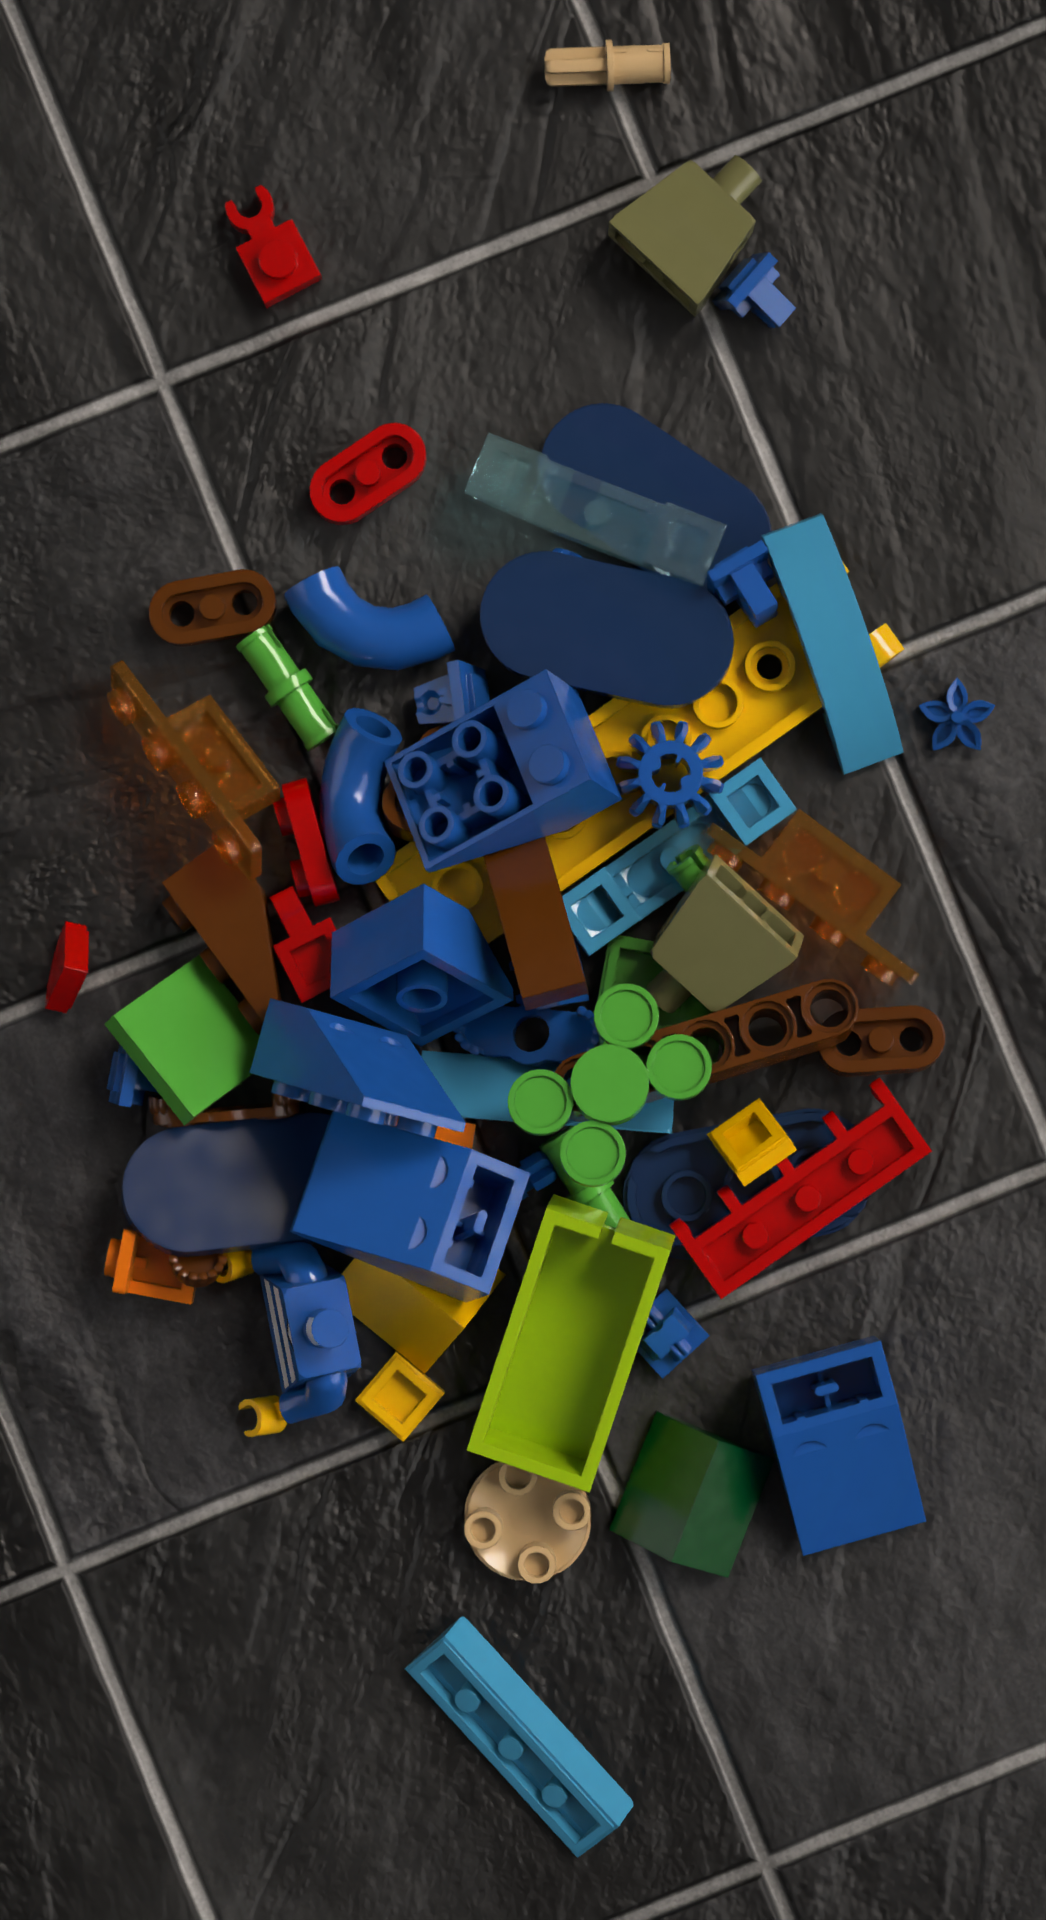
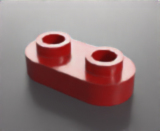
[310,423,427,525]
[273,778,340,907]

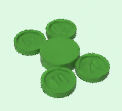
[508,983,712,1187]

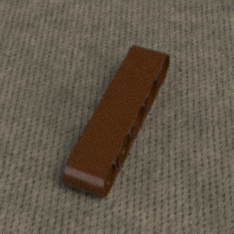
[555,979,859,1122]

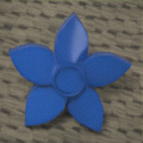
[918,678,996,751]

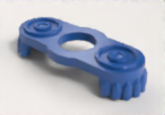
[453,1005,604,1066]

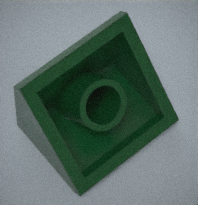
[609,1410,775,1578]

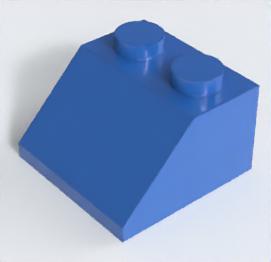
[330,883,513,1047]

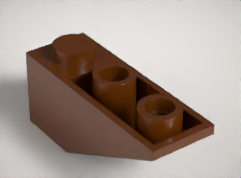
[162,837,282,1036]

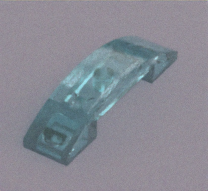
[464,432,727,586]

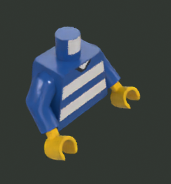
[216,1242,361,1437]

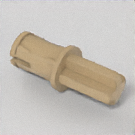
[544,39,671,91]

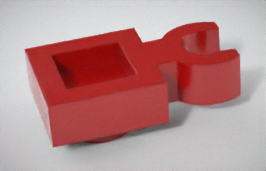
[225,185,322,308]

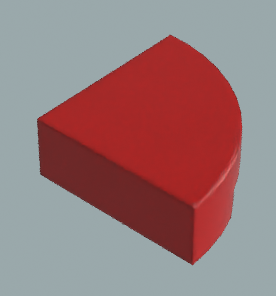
[45,921,89,1013]

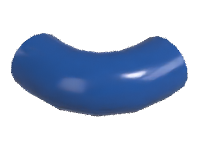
[283,566,455,671]
[319,708,403,885]

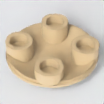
[464,1461,592,1583]

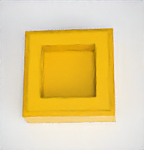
[707,1098,797,1187]
[355,1351,445,1442]

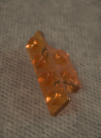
[107,660,280,881]
[701,809,919,987]

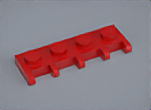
[669,1077,932,1299]

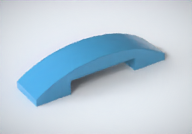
[761,513,904,775]
[562,757,797,957]

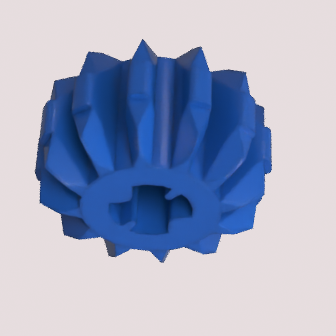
[616,721,724,829]

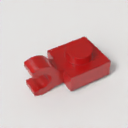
[270,886,337,1003]

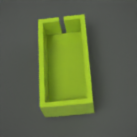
[467,1194,676,1493]

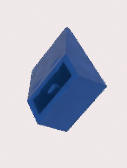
[384,669,622,873]
[250,998,466,1138]
[290,1111,531,1302]
[751,1336,926,1556]

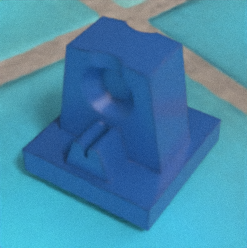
[711,252,796,328]
[707,540,778,629]
[414,660,490,728]
[107,1044,158,1108]
[637,1288,710,1379]

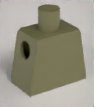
[608,155,762,317]
[646,854,804,1013]

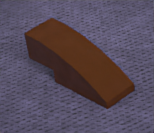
[483,837,589,1011]

